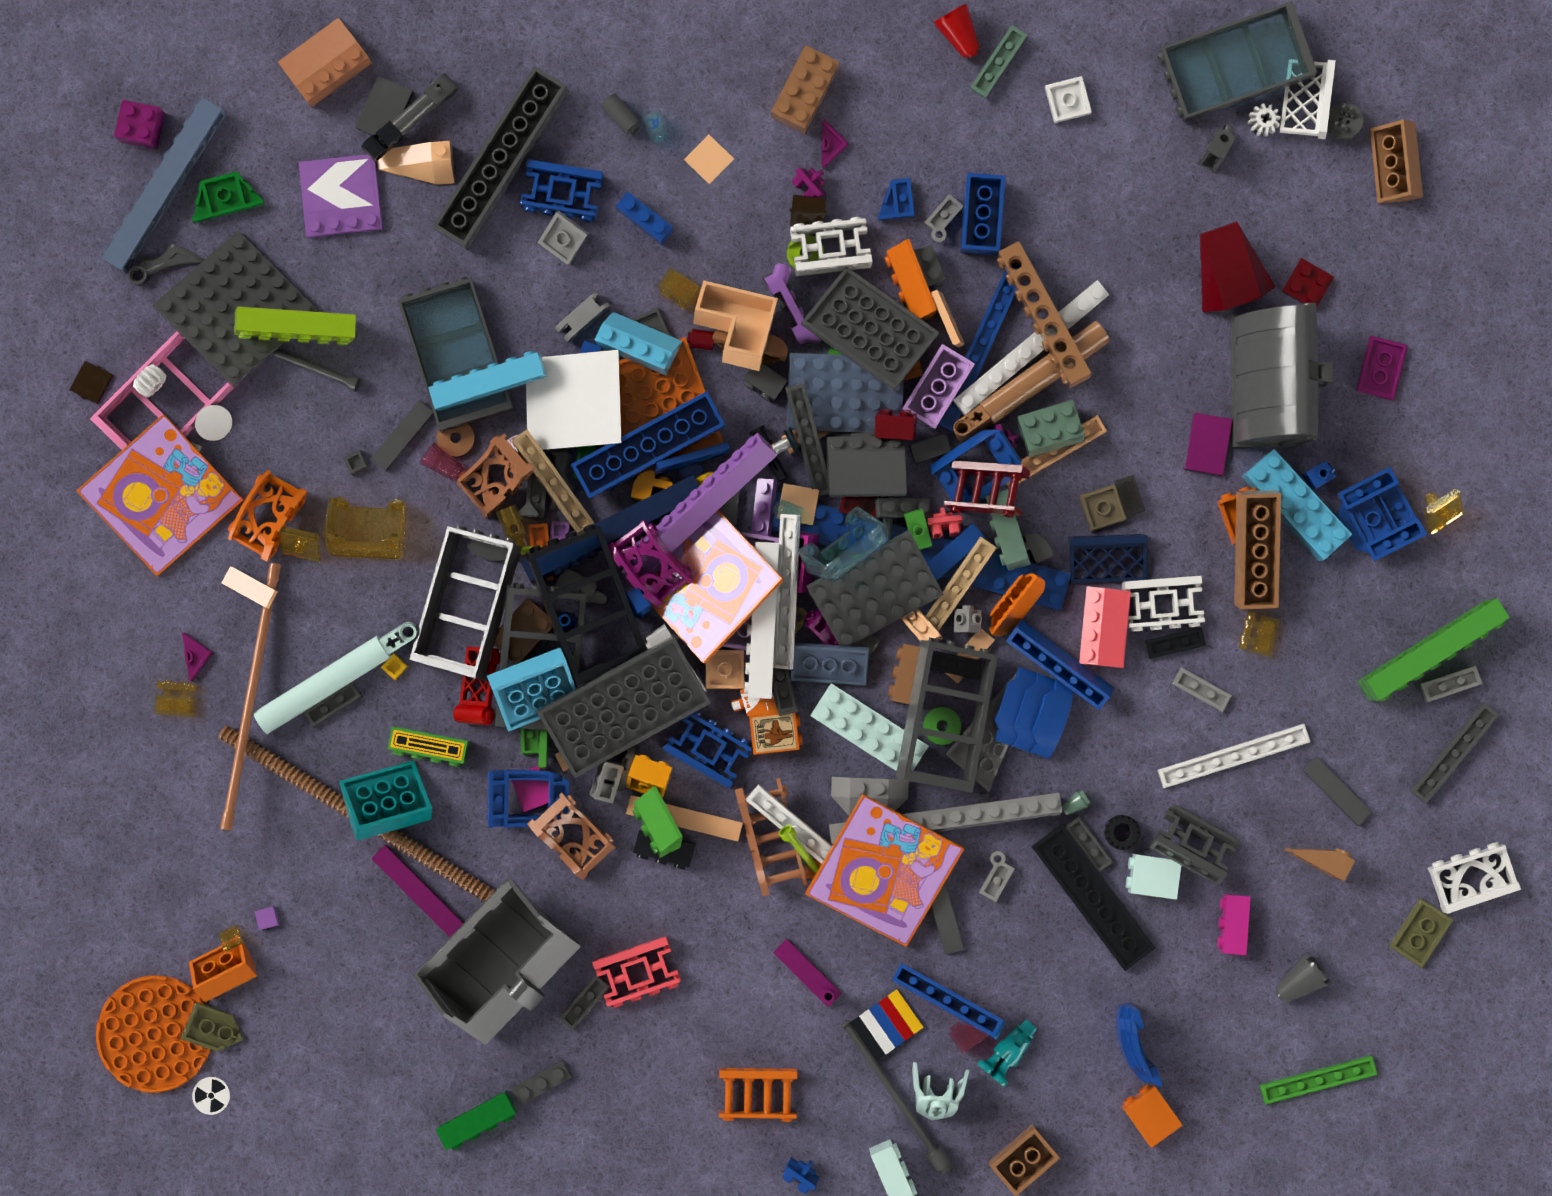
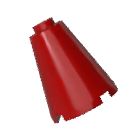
[933,3,980,59]

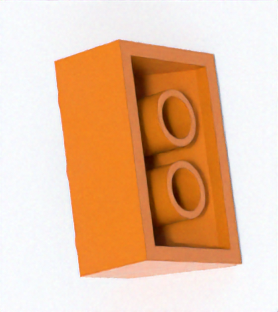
[189,936,257,1002]

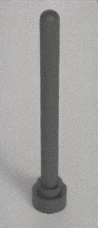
[274,350,361,392]

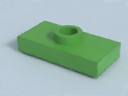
[904,509,932,550]

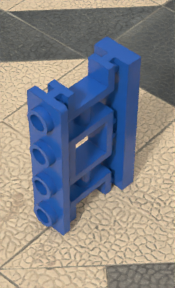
[520,159,604,222]
[663,711,753,789]

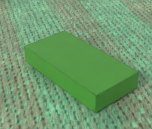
[538,730,549,771]

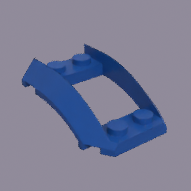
[931,429,1022,513]
[486,770,569,828]

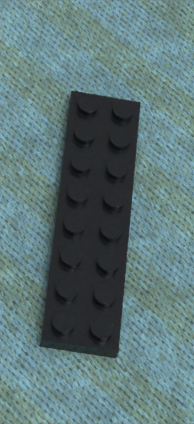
[1031,823,1156,971]

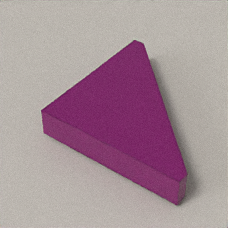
[822,119,849,169]
[182,632,213,682]

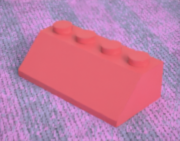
[1079,587,1131,668]

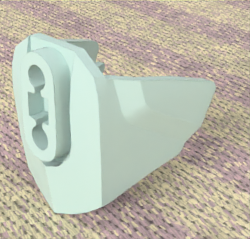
[912,1062,969,1121]

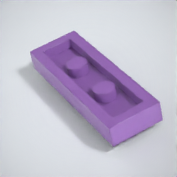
[751,478,777,537]

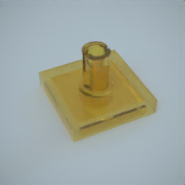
[1424,488,1463,534]

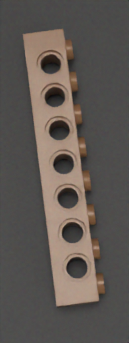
[997,241,1091,388]

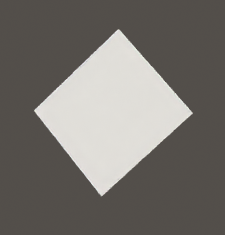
[526,350,621,450]

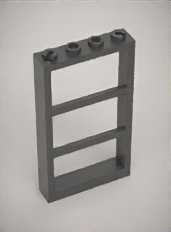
[409,525,522,680]
[494,583,587,730]
[896,637,998,793]

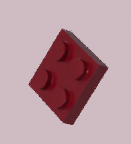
[1281,258,1334,308]

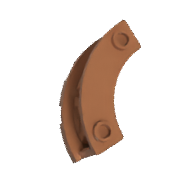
[457,433,535,519]
[527,793,616,880]

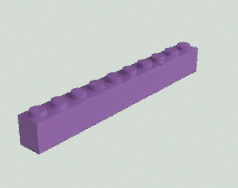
[620,433,777,576]

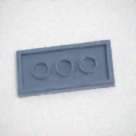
[790,642,869,686]

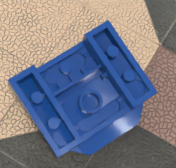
[1337,467,1427,561]
[994,667,1073,759]
[1116,1002,1163,1087]

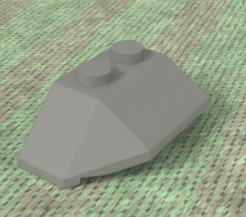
[831,777,909,816]

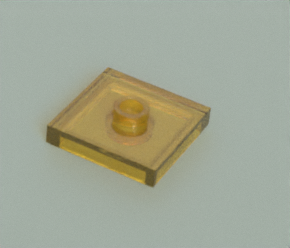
[279,526,321,562]

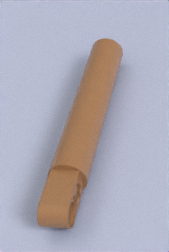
[954,321,1110,442]

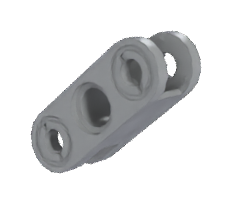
[555,291,610,343]

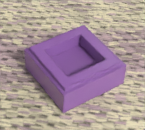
[550,521,571,540]
[254,906,279,930]

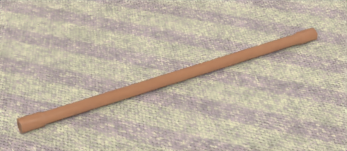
[220,563,281,831]

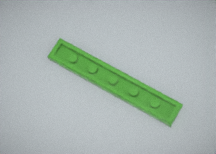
[1259,1055,1378,1105]

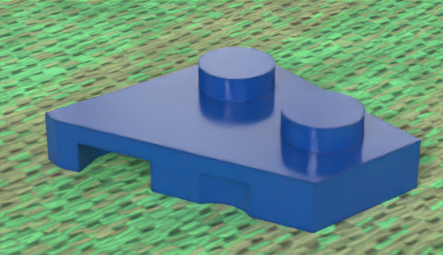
[878,178,914,221]

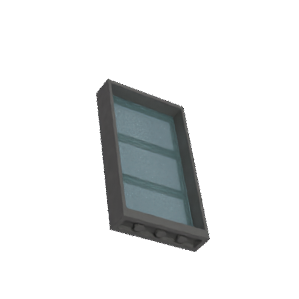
[1158,1,1317,122]
[398,277,514,433]

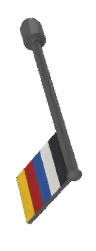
[841,989,953,1175]

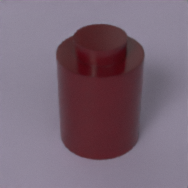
[687,328,714,351]

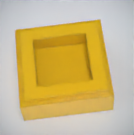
[381,653,408,680]

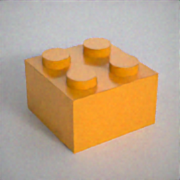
[626,755,672,799]

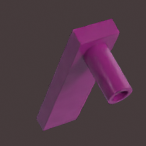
[773,938,842,1007]

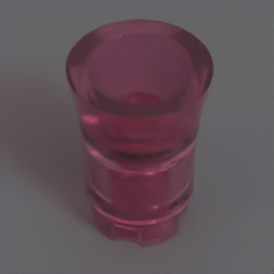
[420,442,464,481]

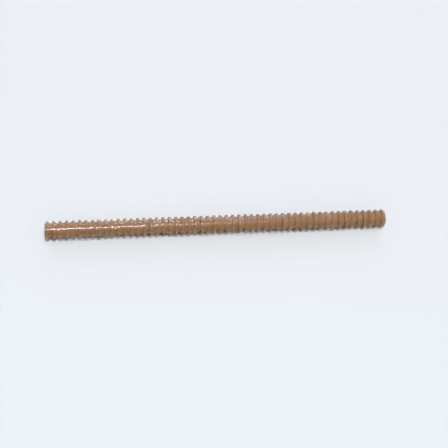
[219,725,496,901]

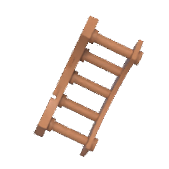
[735,778,809,897]

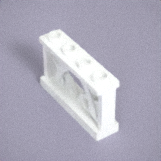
[1428,842,1521,914]

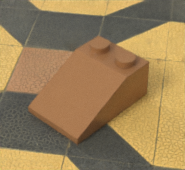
[1284,848,1355,881]

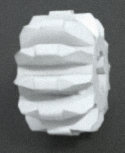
[1248,103,1281,137]
[133,364,167,397]

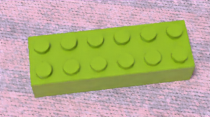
[234,307,356,345]

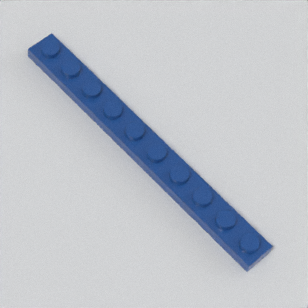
[937,258,1031,432]

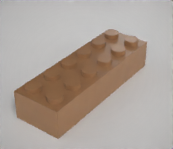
[1234,490,1281,609]

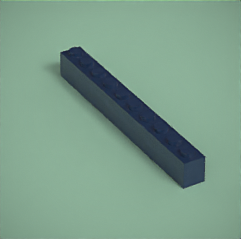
[520,475,699,584]

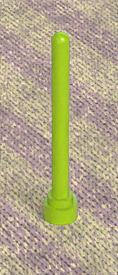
[779,825,819,874]

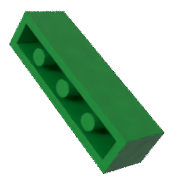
[436,1090,518,1151]

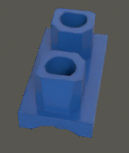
[782,1158,819,1194]

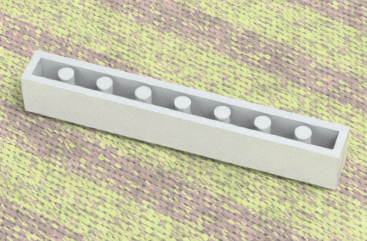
[744,542,779,699]

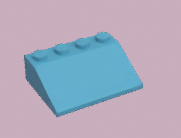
[487,648,576,732]

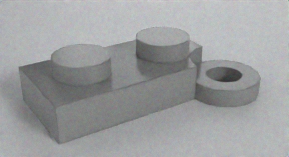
[924,194,964,243]
[979,851,1015,902]

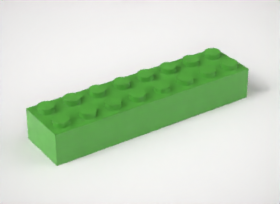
[1357,598,1510,702]

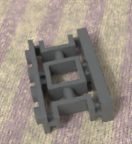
[1149,804,1240,886]

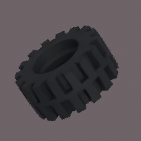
[1104,815,1140,850]

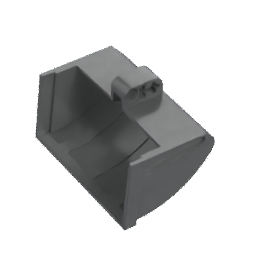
[1230,303,1334,448]
[413,877,581,1045]

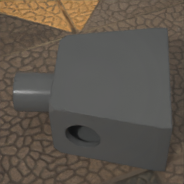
[1198,125,1236,173]

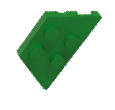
[192,171,265,224]

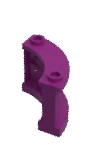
[608,520,694,607]

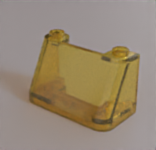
[323,497,407,560]

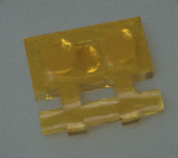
[1238,611,1280,657]
[154,680,197,717]

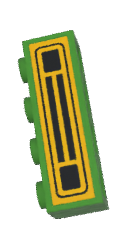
[388,726,470,767]

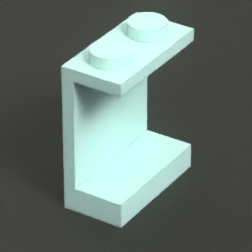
[1126,854,1181,900]

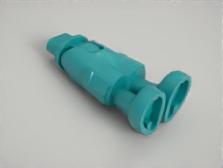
[977,1019,1037,1088]

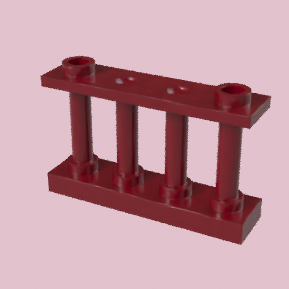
[944,461,1030,518]

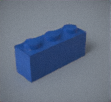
[616,191,673,246]

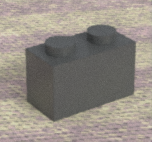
[914,244,946,289]
[743,363,788,402]

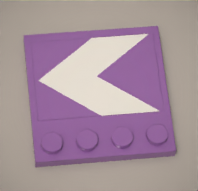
[299,154,383,238]

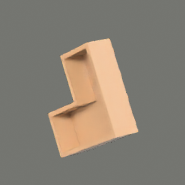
[693,281,778,371]

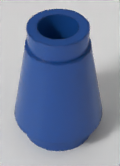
[558,612,576,631]

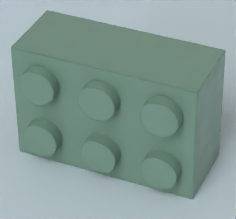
[1017,400,1085,458]

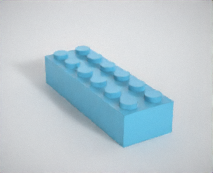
[1242,449,1352,561]

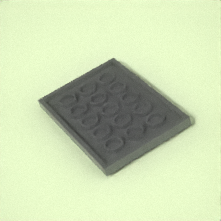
[801,267,939,391]
[806,530,944,646]

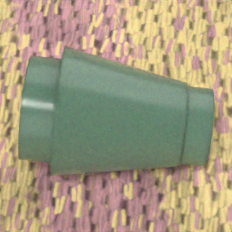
[1061,790,1091,815]

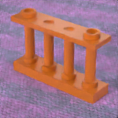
[719,1068,797,1122]

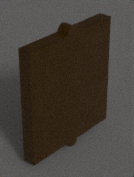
[790,195,827,226]
[69,361,113,404]

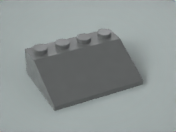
[825,436,907,497]

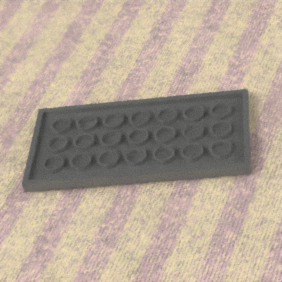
[537,636,711,778]

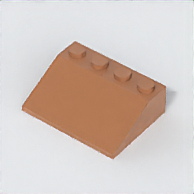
[278,18,372,107]

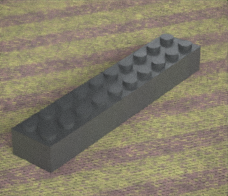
[433,66,568,251]

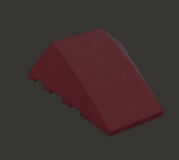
[1200,221,1275,312]

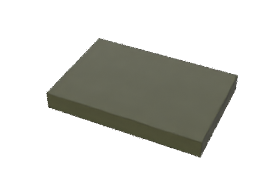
[1389,898,1454,968]

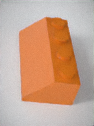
[884,239,937,321]

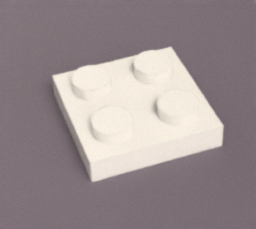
[1044,76,1092,124]

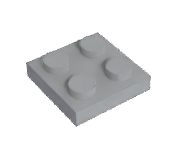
[538,211,589,265]

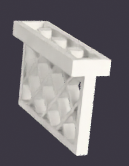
[1280,60,1336,139]

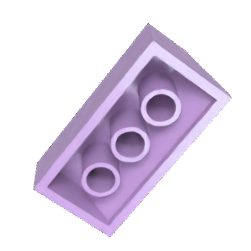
[902,344,975,429]

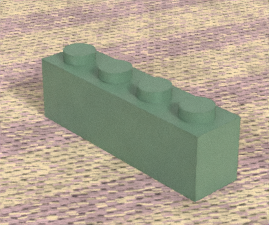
[985,489,1031,571]

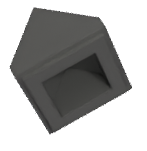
[518,501,540,518]

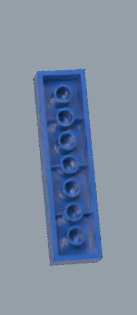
[571,391,726,500]

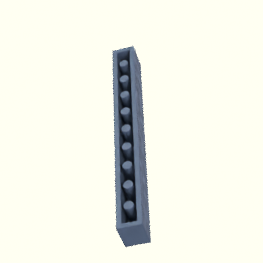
[102,98,226,274]

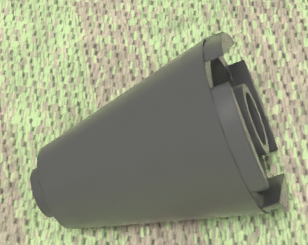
[1275,952,1332,1003]

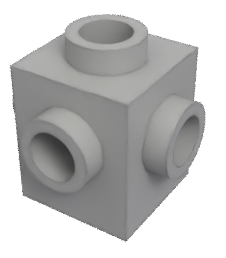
[954,605,982,633]

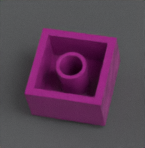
[114,100,165,149]

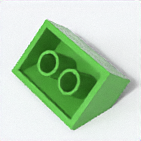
[632,786,683,858]

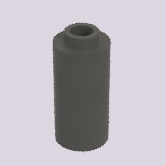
[601,93,640,135]

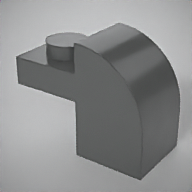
[1022,533,1054,564]

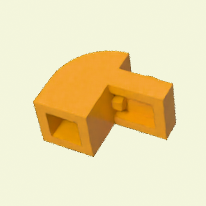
[631,470,674,501]

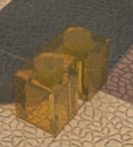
[657,268,701,310]

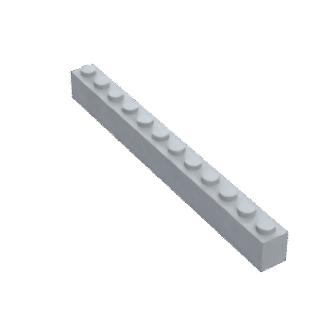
[829,793,1063,845]

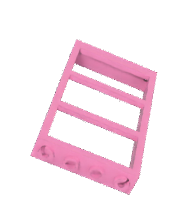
[90,331,233,450]

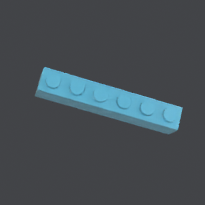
[428,351,548,411]

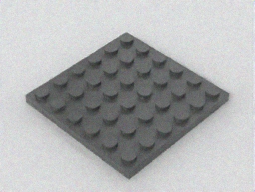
[152,231,318,388]

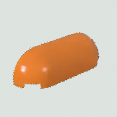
[989,573,1045,636]

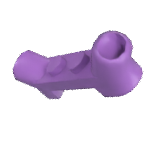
[764,263,821,346]

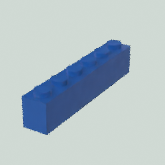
[1006,619,1114,710]
[892,963,1006,1040]

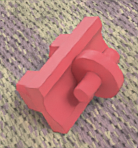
[927,507,962,539]

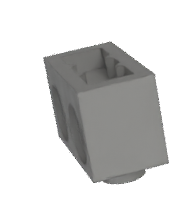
[590,760,624,804]

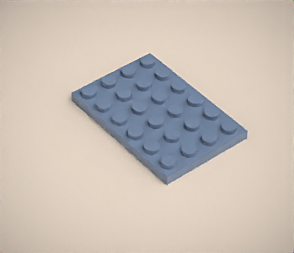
[787,353,904,432]

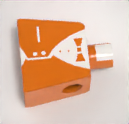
[731,689,778,716]

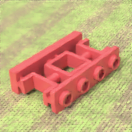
[592,936,681,1008]

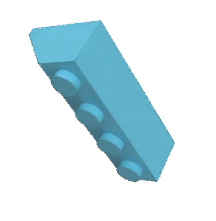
[595,312,682,376]

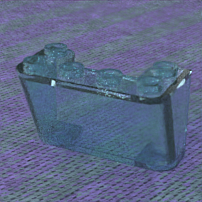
[798,506,889,581]

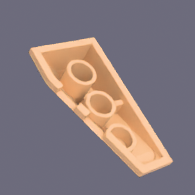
[377,141,455,185]

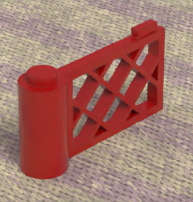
[453,646,501,725]

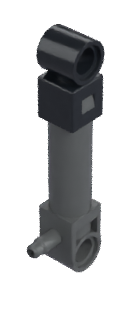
[361,73,459,162]

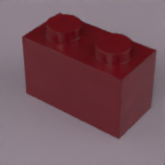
[875,409,917,440]

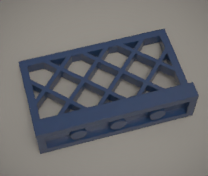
[1068,534,1148,583]

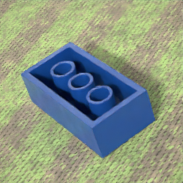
[960,173,1005,256]

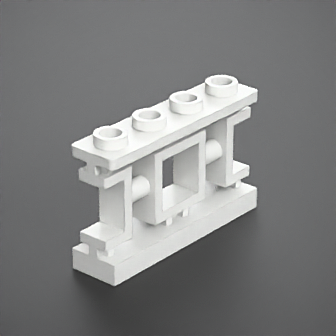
[790,217,873,276]
[1122,576,1205,632]

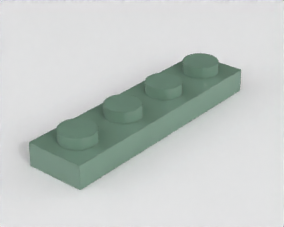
[970,25,1027,99]

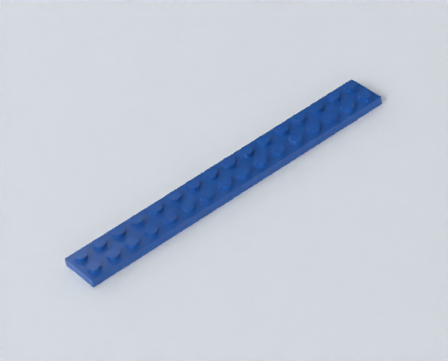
[772,492,1071,611]

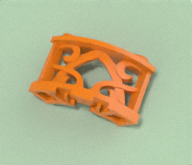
[228,470,308,562]

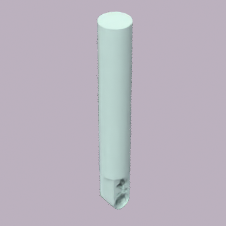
[253,622,418,734]

